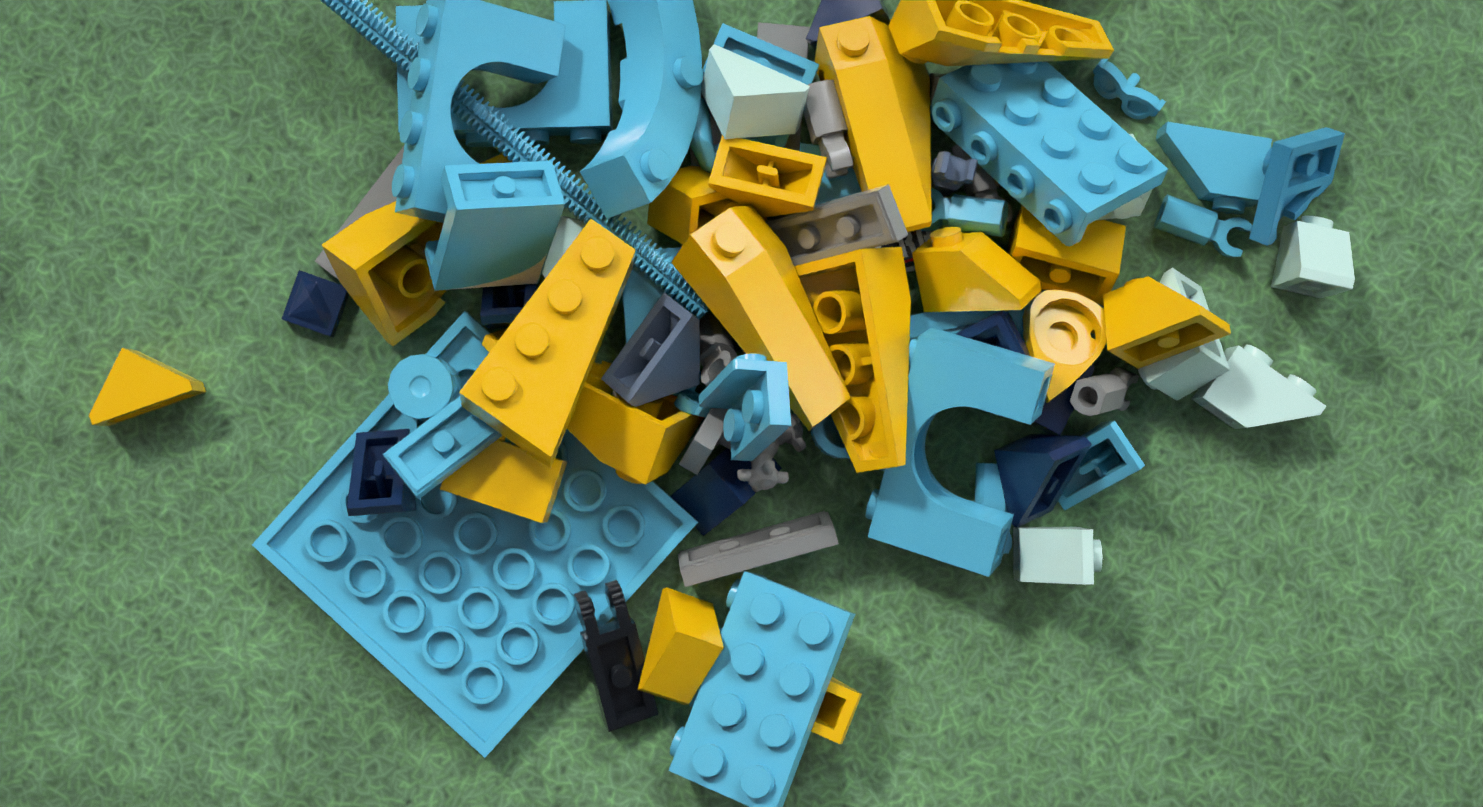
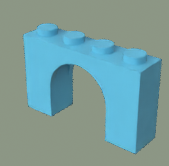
[392,0,566,223]
[396,0,613,147]
[865,328,1055,577]

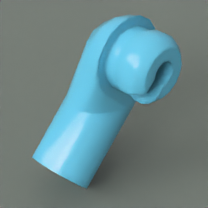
[690,98,719,173]

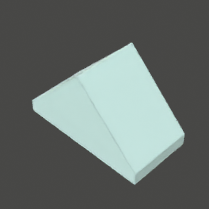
[701,44,810,139]

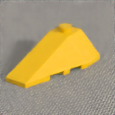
[888,0,1114,66]
[814,16,932,232]
[322,154,512,346]
[671,205,851,431]
[794,247,911,473]
[482,328,704,485]

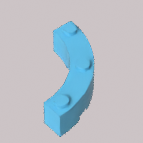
[580,0,703,219]

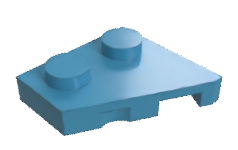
[1249,127,1345,246]

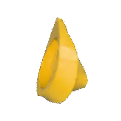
[1023,290,1107,403]

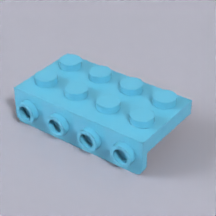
[930,62,1168,246]
[669,571,855,807]

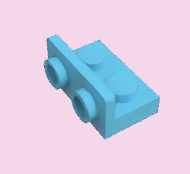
[699,354,791,461]

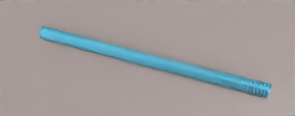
[320,0,710,319]

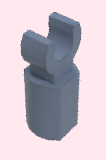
[931,151,978,197]

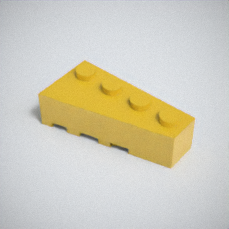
[459,219,636,469]

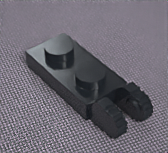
[573,580,658,732]

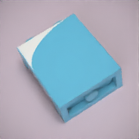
[424,161,565,291]

